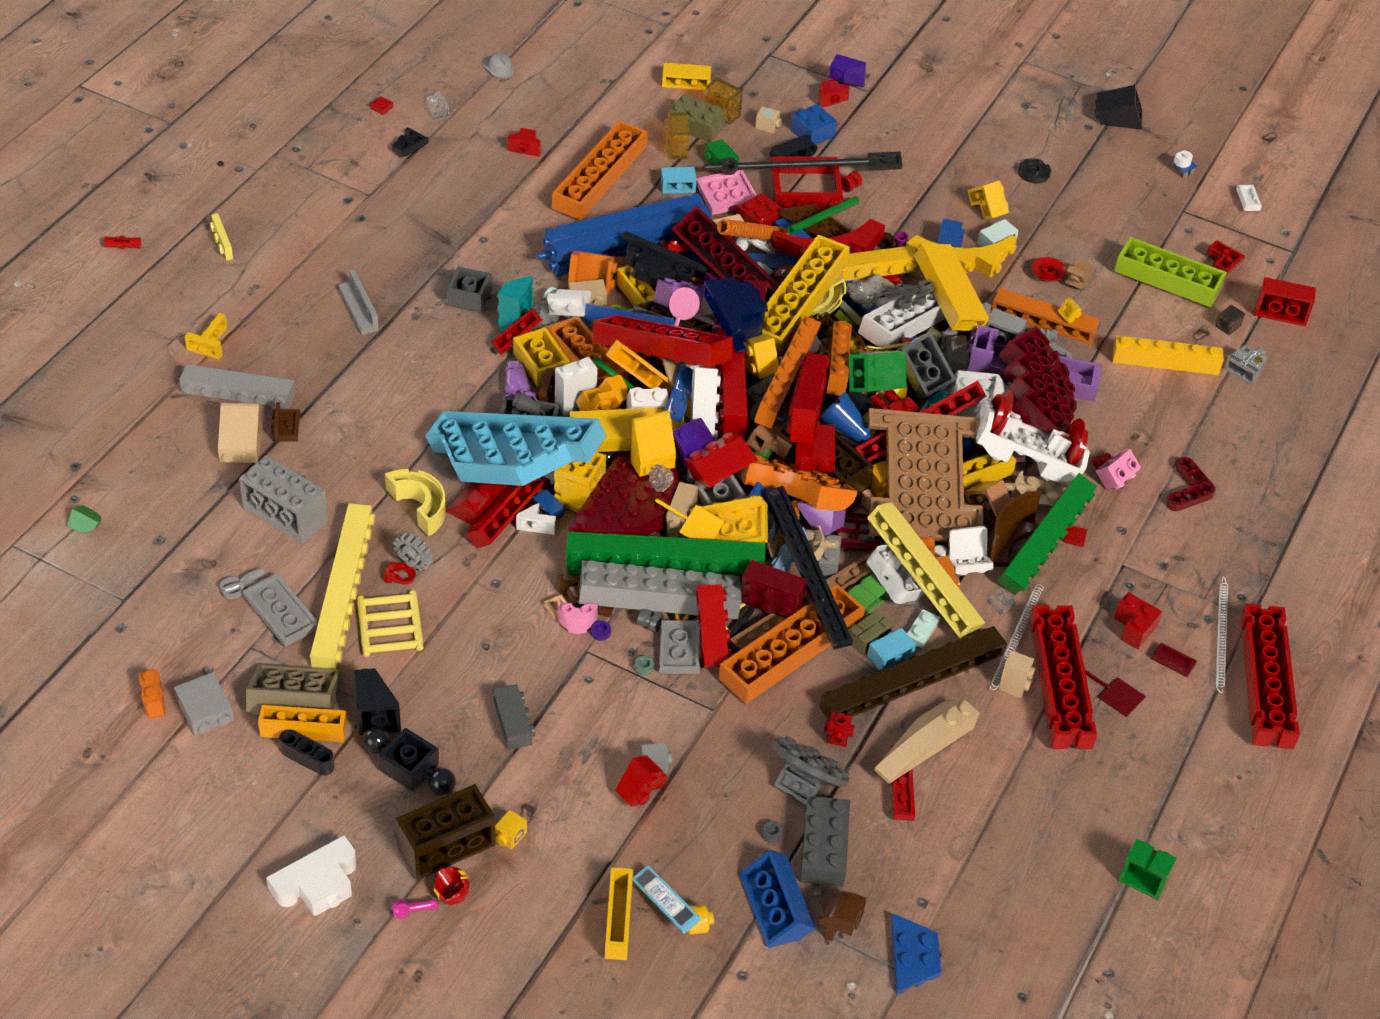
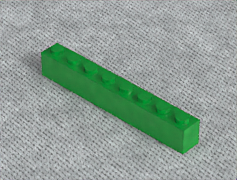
[997,473,1097,595]

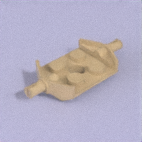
[1005,471,1071,506]
[765,525,839,562]

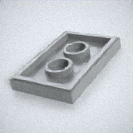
[659,620,701,674]

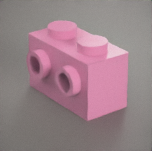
[1096,449,1141,490]

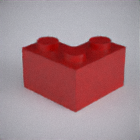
[1114,592,1162,650]

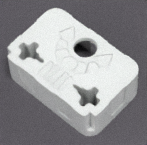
[867,544,924,604]

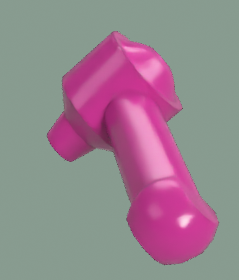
[391,899,439,919]

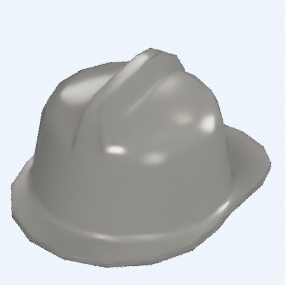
[482,52,514,79]

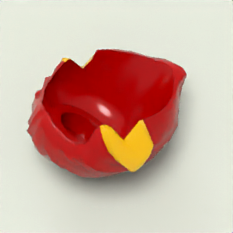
[433,867,470,905]

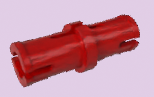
[104,235,141,249]

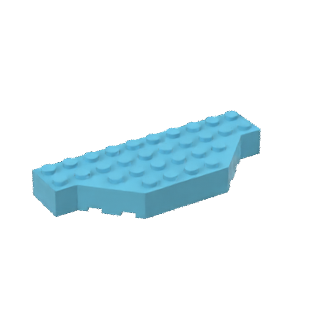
[425,411,606,486]

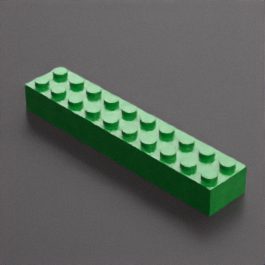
[566,532,765,584]

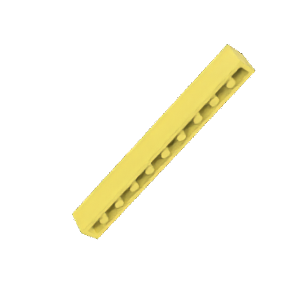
[310,503,375,669]

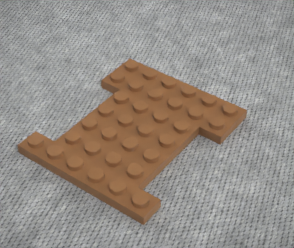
[868,408,983,542]

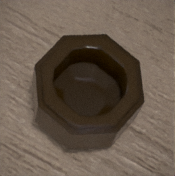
[878,232,894,249]

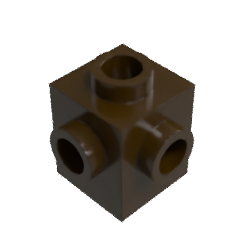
[812,312,834,340]

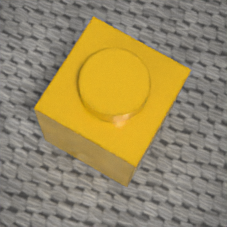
[495,810,527,850]

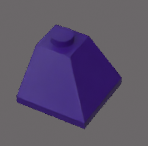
[829,54,866,87]
[673,418,716,469]

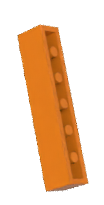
[991,288,1100,345]
[826,321,852,396]

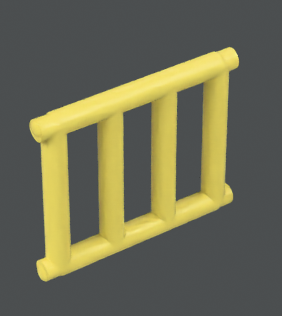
[357,590,424,657]

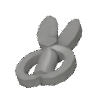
[219,569,265,599]

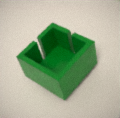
[1118,838,1177,900]

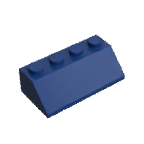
[739,849,815,948]

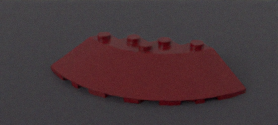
[998,326,1077,433]

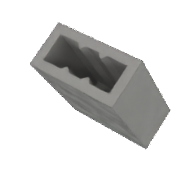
[174,672,234,736]

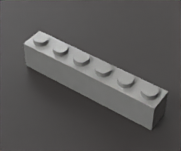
[179,364,296,409]

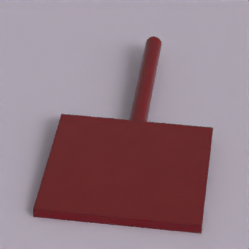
[1085,669,1146,717]

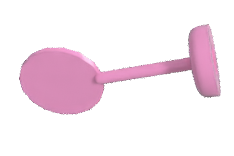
[656,287,700,360]

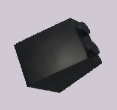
[1095,85,1142,130]
[354,668,401,735]

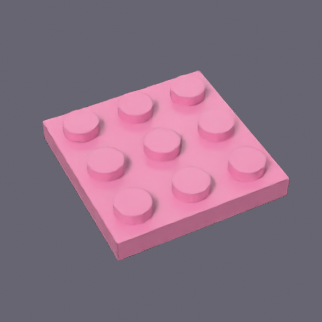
[696,169,757,215]

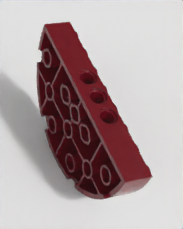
[568,451,679,536]

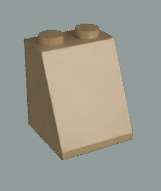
[218,403,263,463]

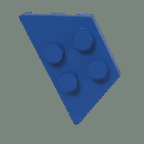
[891,914,941,994]

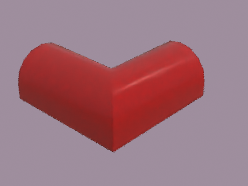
[1206,240,1245,276]

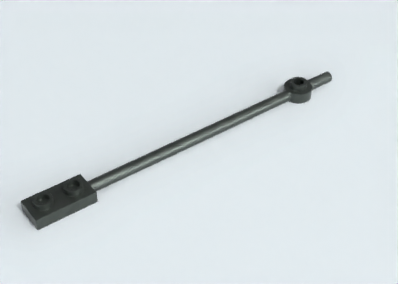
[704,152,903,175]

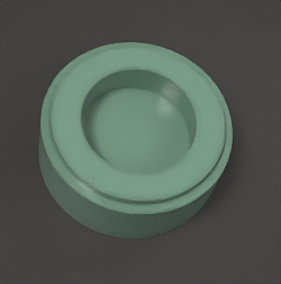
[634,655,654,676]

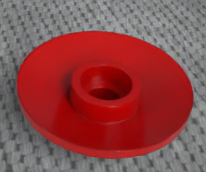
[1032,257,1067,282]

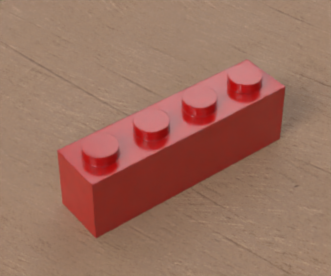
[696,584,732,669]

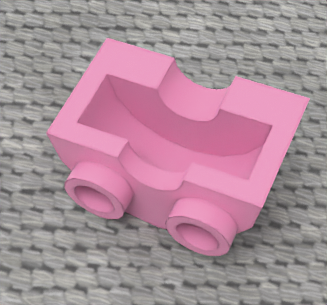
[558,603,598,634]

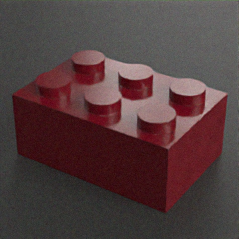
[741,560,808,619]

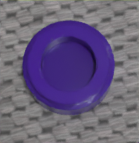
[591,621,611,641]

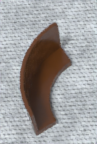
[988,491,1041,567]

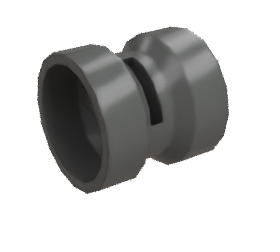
[637,609,664,632]

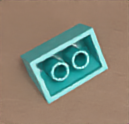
[497,276,533,333]

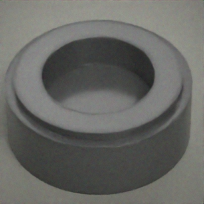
[761,821,783,843]

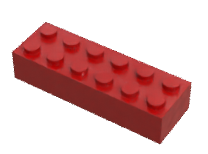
[787,353,830,444]

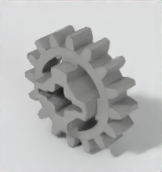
[393,532,433,572]

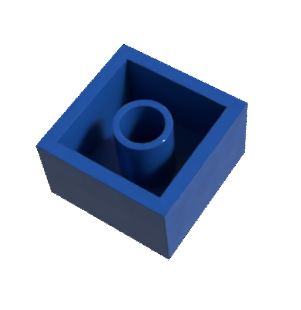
[790,104,837,144]

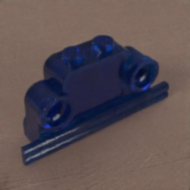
[699,278,768,354]

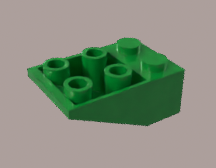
[849,351,907,392]

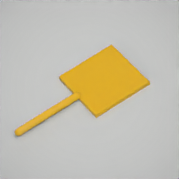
[655,499,725,540]

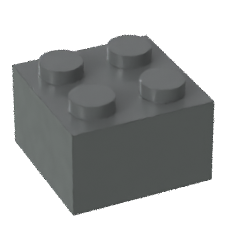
[447,266,492,312]

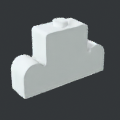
[266,836,356,916]

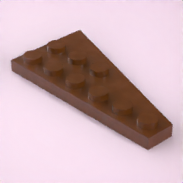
[780,204,875,251]

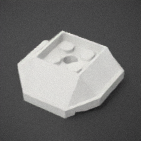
[940,370,1008,417]

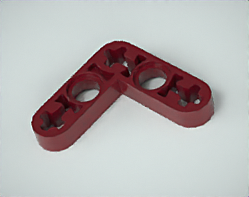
[1166,457,1216,511]

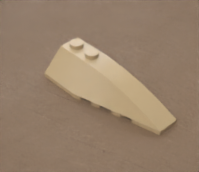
[874,700,980,784]

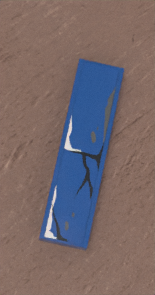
[665,364,694,423]

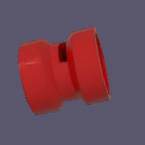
[841,171,863,193]

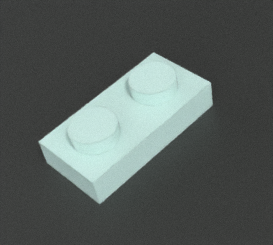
[907,609,941,648]

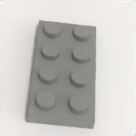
[243,573,318,647]

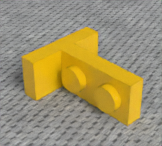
[185,313,227,360]

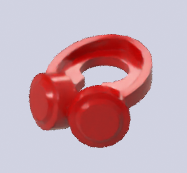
[383,561,416,585]

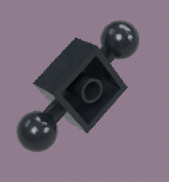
[362,726,456,795]

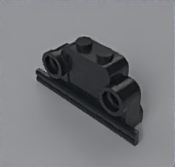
[622,231,709,287]

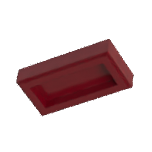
[1151,643,1197,678]

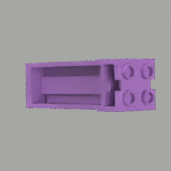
[965,325,1102,401]

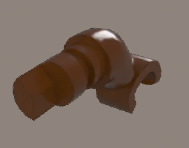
[556,572,614,618]

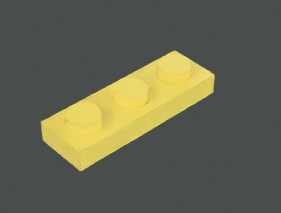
[209,213,233,261]

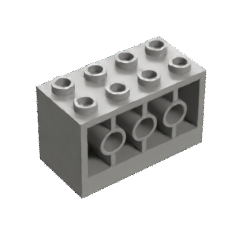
[239,455,328,545]

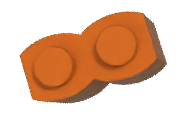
[139,669,166,719]

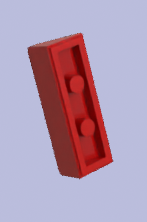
[491,308,543,355]

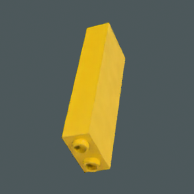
[914,243,989,331]
[569,408,685,452]

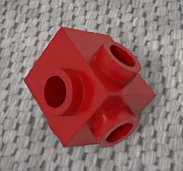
[824,712,855,747]

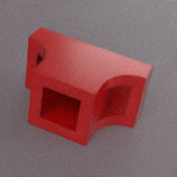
[818,79,850,108]
[507,128,541,157]

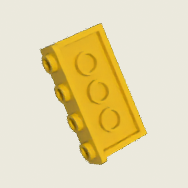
[688,496,768,543]

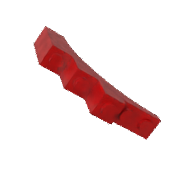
[772,218,885,261]

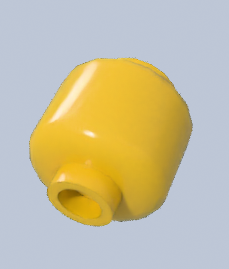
[687,904,714,935]

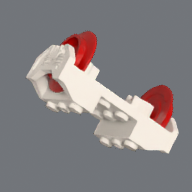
[971,389,1090,482]

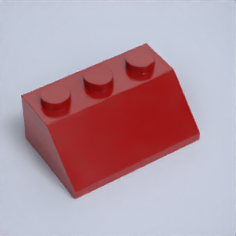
[685,432,757,488]
[446,482,509,526]

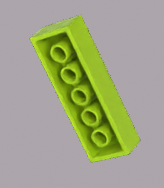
[1114,237,1227,307]

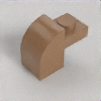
[1065,258,1094,290]
[747,424,795,459]

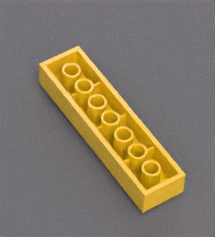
[749,235,850,355]

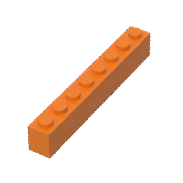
[754,316,821,429]

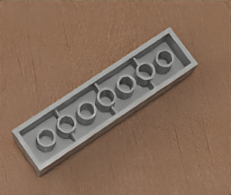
[579,560,741,619]

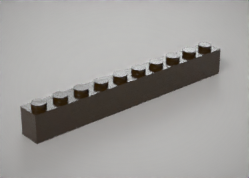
[820,626,1007,720]

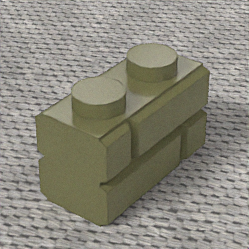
[848,610,893,654]

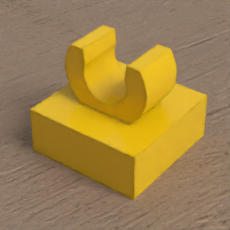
[1058,298,1082,323]

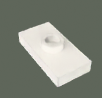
[1236,185,1262,211]

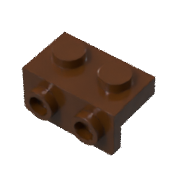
[537,368,555,403]
[271,402,300,442]

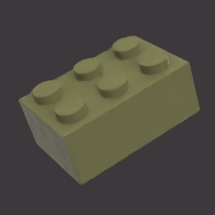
[668,94,726,142]

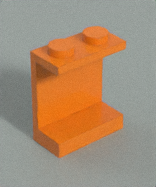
[567,250,617,295]

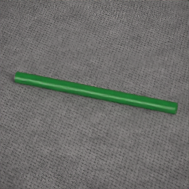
[787,196,860,235]

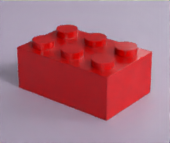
[1254,277,1316,327]

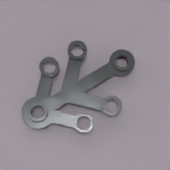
[873,280,934,309]

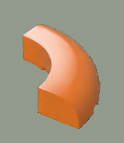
[737,454,857,511]

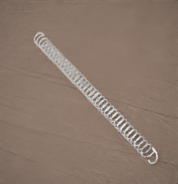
[1216,577,1228,693]
[990,584,1044,690]

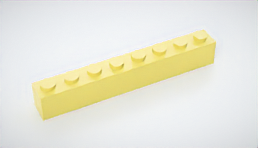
[867,502,985,639]

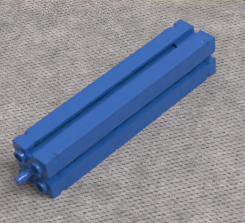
[536,193,712,277]

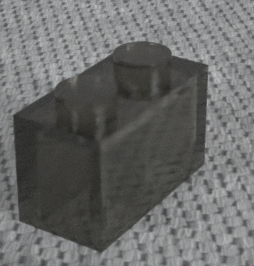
[940,335,969,373]

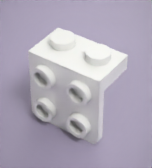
[547,289,591,316]
[949,526,993,575]

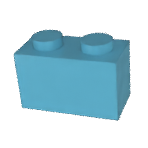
[661,167,696,194]
[867,628,916,670]

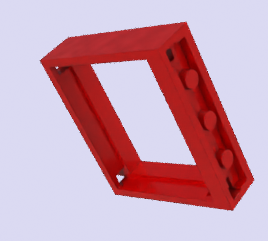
[771,156,843,208]

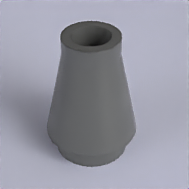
[512,393,542,415]

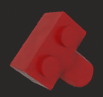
[615,755,668,807]

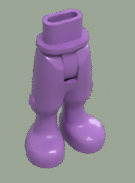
[503,361,537,401]

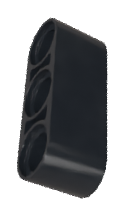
[769,136,817,159]
[279,729,335,776]

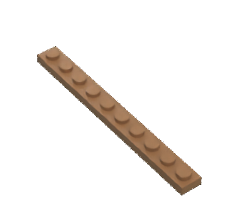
[729,551,874,652]

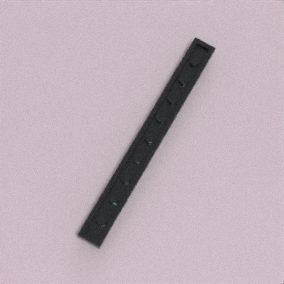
[764,486,853,650]

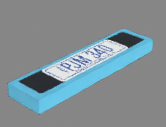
[632,865,701,934]

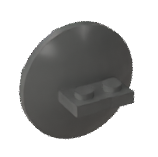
[771,736,850,805]

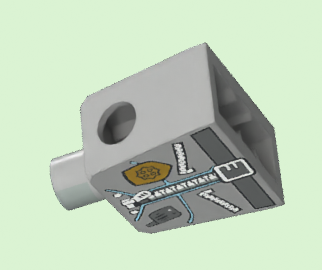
[1224,345,1267,386]

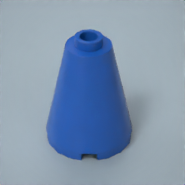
[819,392,872,443]

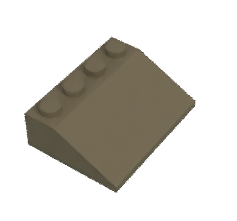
[246,663,341,715]

